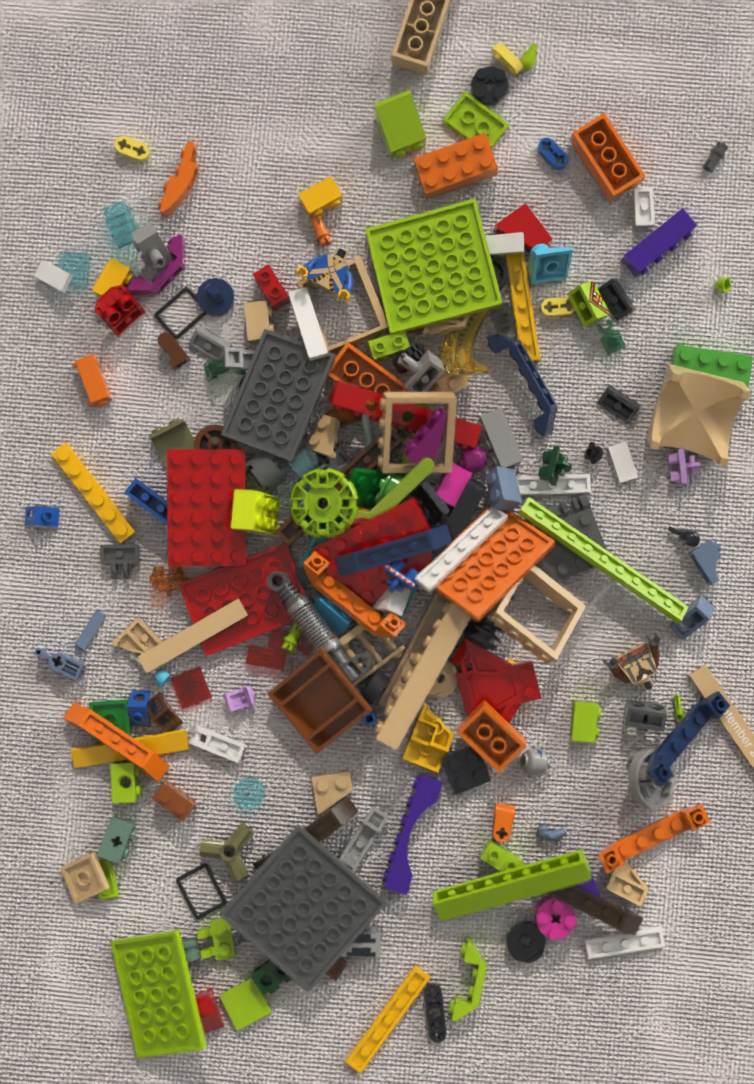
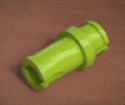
[281,621,303,653]

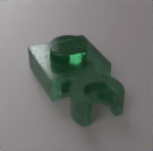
[597,319,626,356]

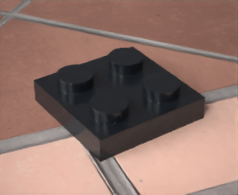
[412,480,450,526]
[440,746,491,795]

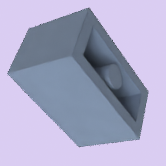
[485,466,522,512]

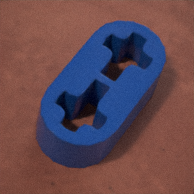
[537,138,568,171]

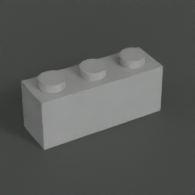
[477,407,523,468]

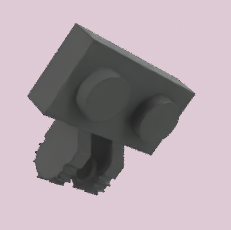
[100,544,140,579]

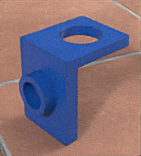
[24,506,60,527]
[127,691,151,726]

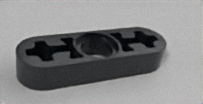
[424,982,447,1043]

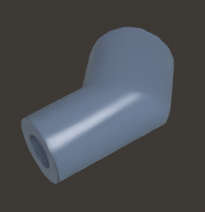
[537,825,567,841]

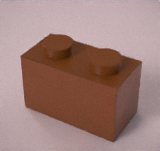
[152,780,197,822]

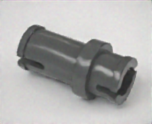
[702,141,728,173]

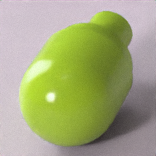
[520,43,538,71]

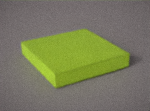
[219,978,272,1031]

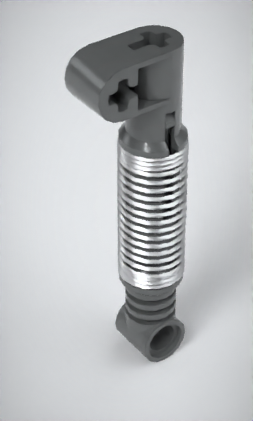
[267,571,375,684]

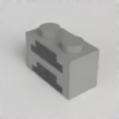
[342,926,381,957]

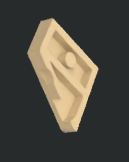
[305,414,340,459]
[312,770,353,814]
[604,860,649,907]

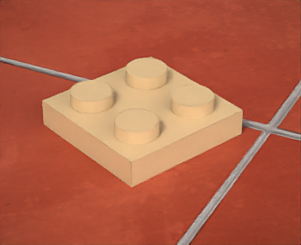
[60,852,110,904]

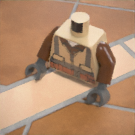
[603,632,660,691]

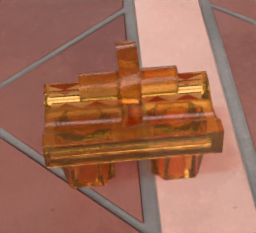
[149,566,187,597]

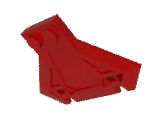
[452,638,542,723]

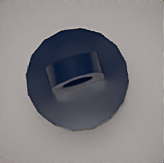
[196,278,234,316]

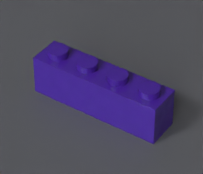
[621,208,697,277]

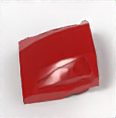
[95,285,146,337]

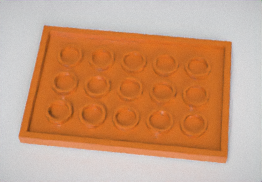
[419,505,555,622]

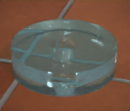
[234,777,265,809]

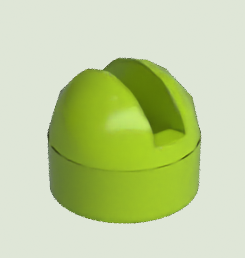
[715,277,731,293]

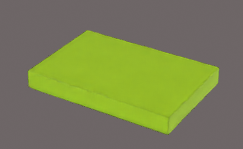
[442,91,510,150]

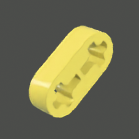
[491,42,523,75]
[115,136,150,162]
[540,297,575,318]

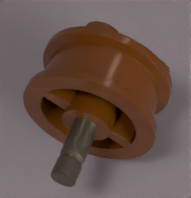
[194,424,237,449]

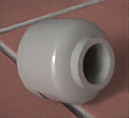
[520,749,551,775]

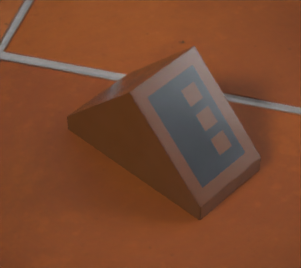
[147,692,183,732]

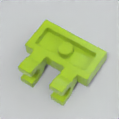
[197,918,236,961]

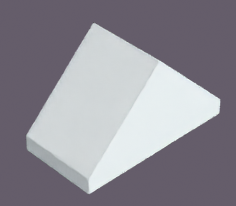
[373,583,411,616]

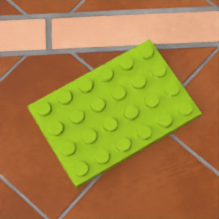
[110,929,207,1058]

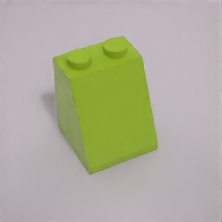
[374,90,426,159]

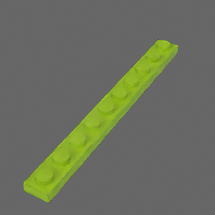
[518,497,689,624]

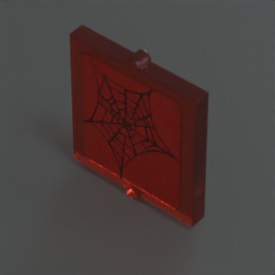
[170,666,212,709]

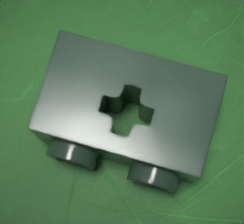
[97,816,137,864]

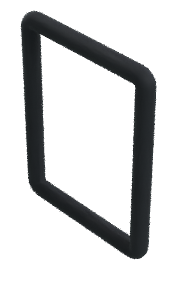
[155,287,206,339]
[176,863,227,919]

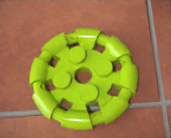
[290,468,358,538]

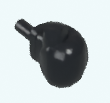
[668,526,700,547]

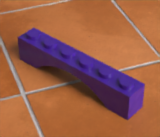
[382,773,443,895]

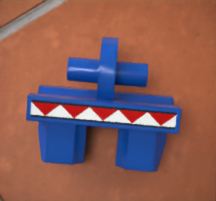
[384,560,420,593]

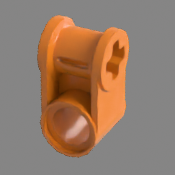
[492,803,515,842]

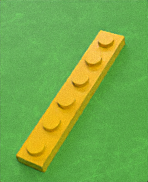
[51,442,136,544]

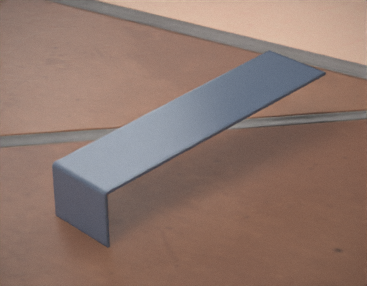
[75,610,106,652]

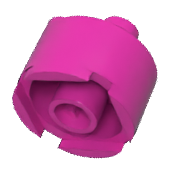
[534,895,576,940]

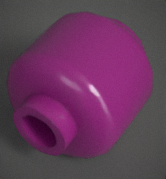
[458,447,487,473]

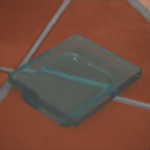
[58,251,90,287]

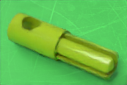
[673,695,684,722]

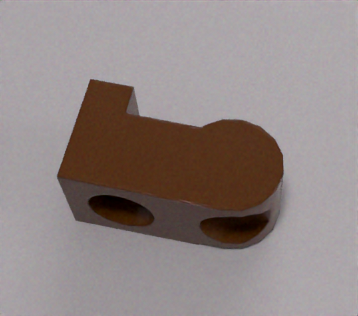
[157,332,191,371]

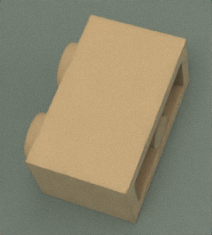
[244,300,275,344]

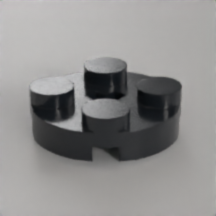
[471,66,509,106]
[506,921,546,963]

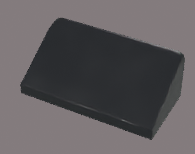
[598,278,636,321]
[597,385,640,424]

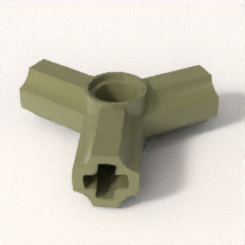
[199,822,255,882]

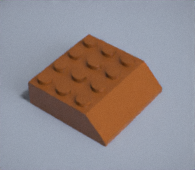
[267,648,372,754]

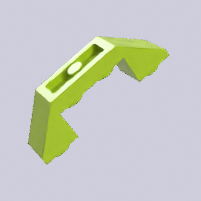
[448,938,487,1022]

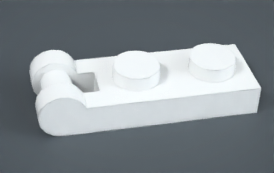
[189,724,246,763]

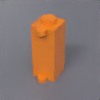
[72,354,113,407]

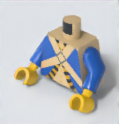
[294,248,353,304]

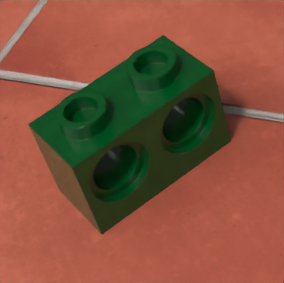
[250,959,292,996]

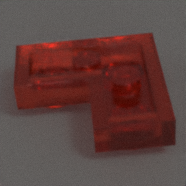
[245,630,289,670]

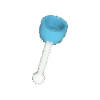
[129,652,171,687]

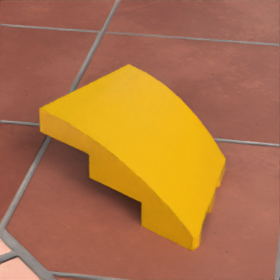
[401,704,454,774]

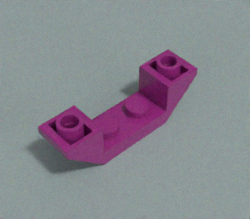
[127,233,186,295]

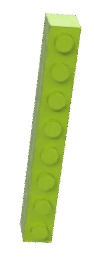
[433,849,592,921]

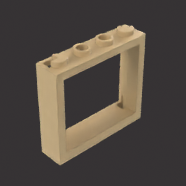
[296,257,389,353]
[377,392,457,473]
[487,566,586,664]

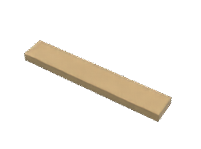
[138,599,249,673]

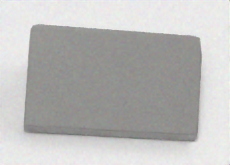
[189,326,232,363]

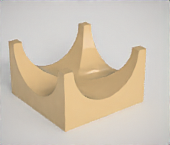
[646,364,751,467]

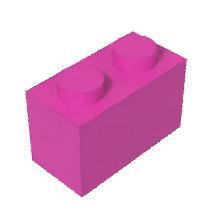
[435,463,473,509]

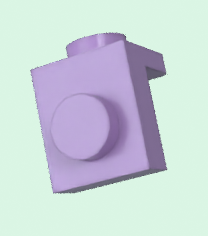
[223,686,256,713]

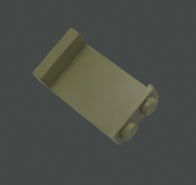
[148,418,194,467]

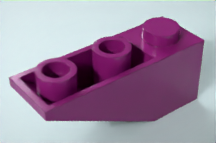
[404,407,447,465]

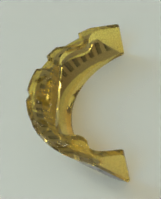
[440,309,490,376]

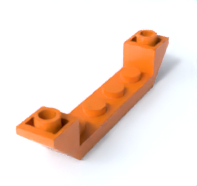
[303,552,406,638]
[62,702,170,783]
[598,804,711,873]

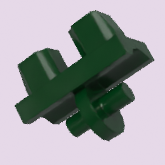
[538,446,572,486]

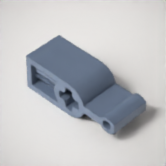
[34,648,88,681]

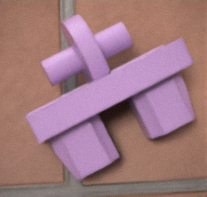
[668,448,701,485]

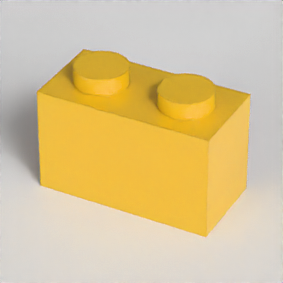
[298,176,343,219]
[92,257,134,297]

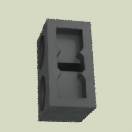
[624,699,667,732]

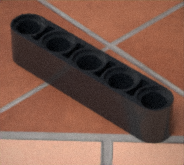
[432,478,487,559]

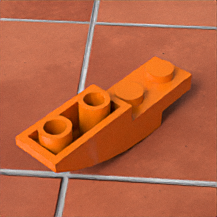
[158,141,199,218]

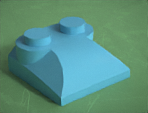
[528,244,573,285]

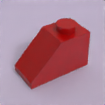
[195,988,225,1033]

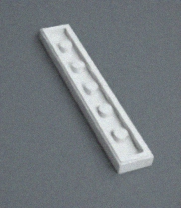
[415,507,508,593]

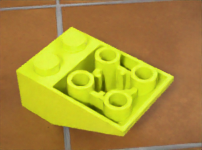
[231,489,280,535]

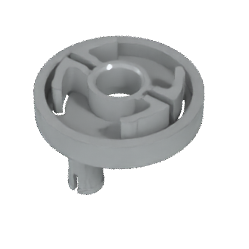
[628,748,676,808]

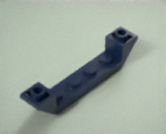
[486,334,558,437]
[334,524,452,576]
[648,691,730,788]

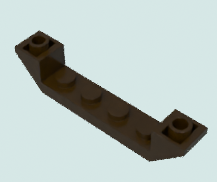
[253,795,359,870]
[547,885,643,936]

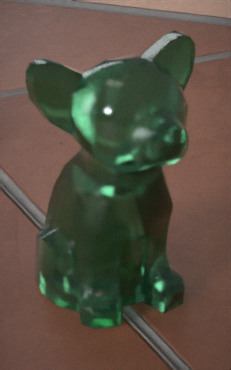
[204,360,246,382]

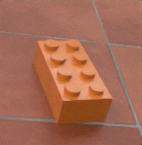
[569,113,645,203]
[413,133,498,200]
[328,342,409,411]

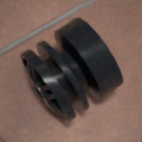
[462,611,506,651]

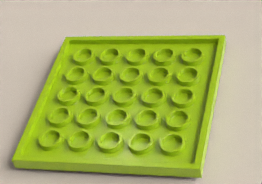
[366,198,503,334]

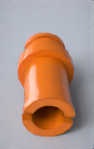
[310,216,332,247]

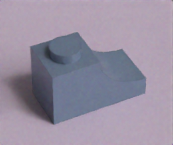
[688,540,722,585]
[669,595,715,640]

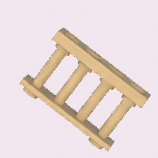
[338,611,405,689]

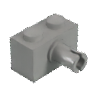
[131,222,173,271]
[398,351,445,392]

